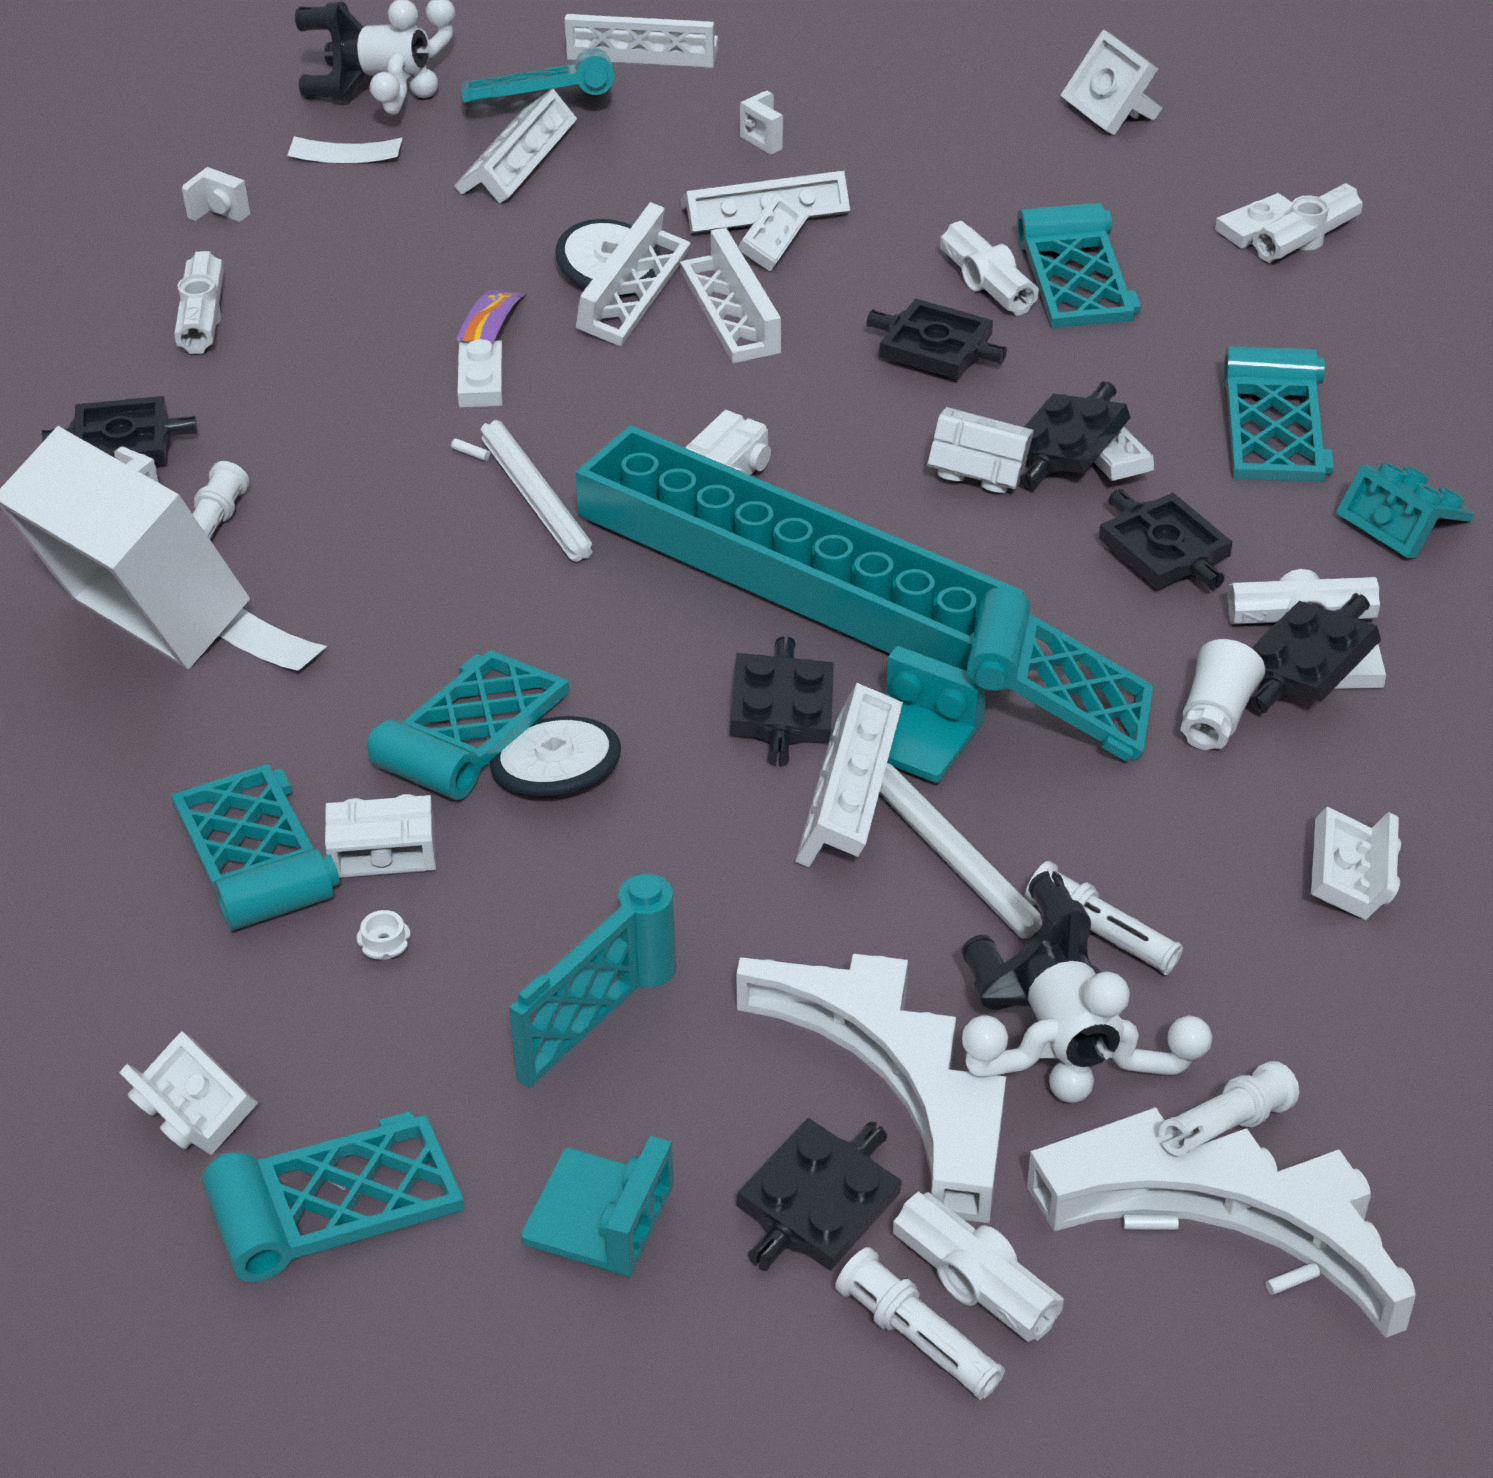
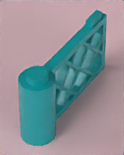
[461,48,614,102]
[1017,202,1141,328]
[1223,346,1334,482]
[967,587,1153,762]
[367,650,569,800]
[171,763,340,932]
[509,874,676,1088]
[201,1111,464,1282]

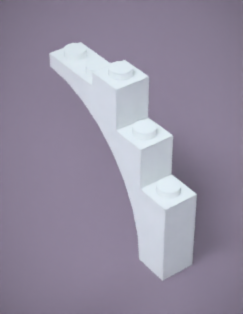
[736,954,1006,1223]
[1027,1107,1416,1338]

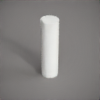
[451,438,490,461]
[1123,1214,1178,1230]
[1265,1262,1320,1295]

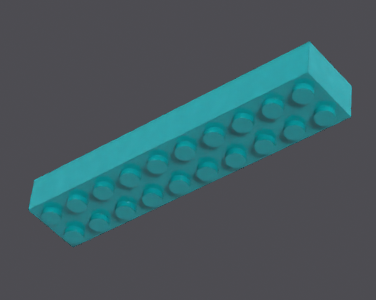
[575,425,1024,671]

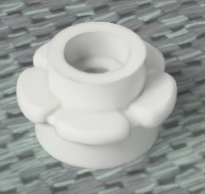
[357,910,410,960]

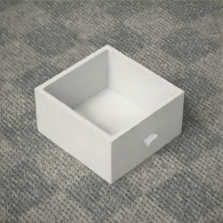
[0,426,250,670]

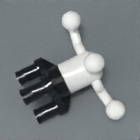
[295,0,455,115]
[961,871,1213,1104]

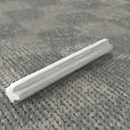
[481,420,593,562]
[879,764,1042,939]

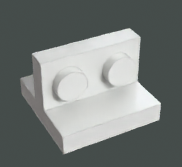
[1060,29,1163,135]

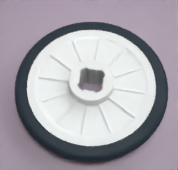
[555,219,661,295]
[490,716,621,796]

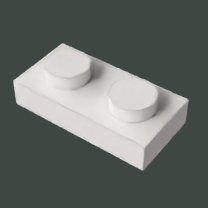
[457,339,503,408]

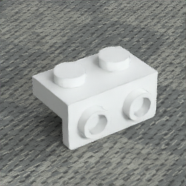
[1311,806,1401,920]
[119,1031,258,1155]

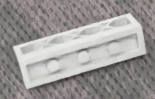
[565,14,718,68]
[454,89,577,203]
[680,171,850,234]
[575,202,691,347]
[680,228,781,363]
[795,683,903,867]

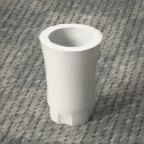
[1180,639,1265,751]

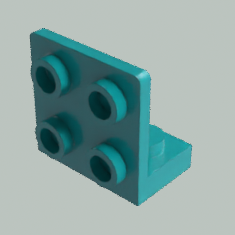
[1336,462,1475,559]
[886,646,986,783]
[521,1136,674,1277]

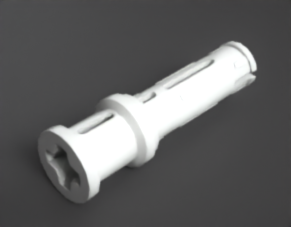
[193,461,249,539]
[1025,861,1183,975]
[1159,1061,1299,1156]
[835,1247,1005,1400]

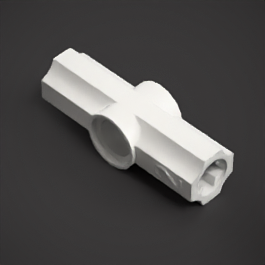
[1252,183,1363,263]
[940,221,1039,316]
[174,251,224,354]
[1227,569,1380,624]
[893,1191,1064,1342]

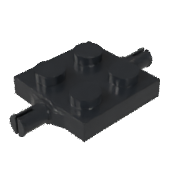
[867,298,1007,380]
[1020,381,1131,490]
[42,396,198,465]
[1099,488,1233,590]
[1250,593,1381,713]
[730,636,834,766]
[736,1117,902,1271]

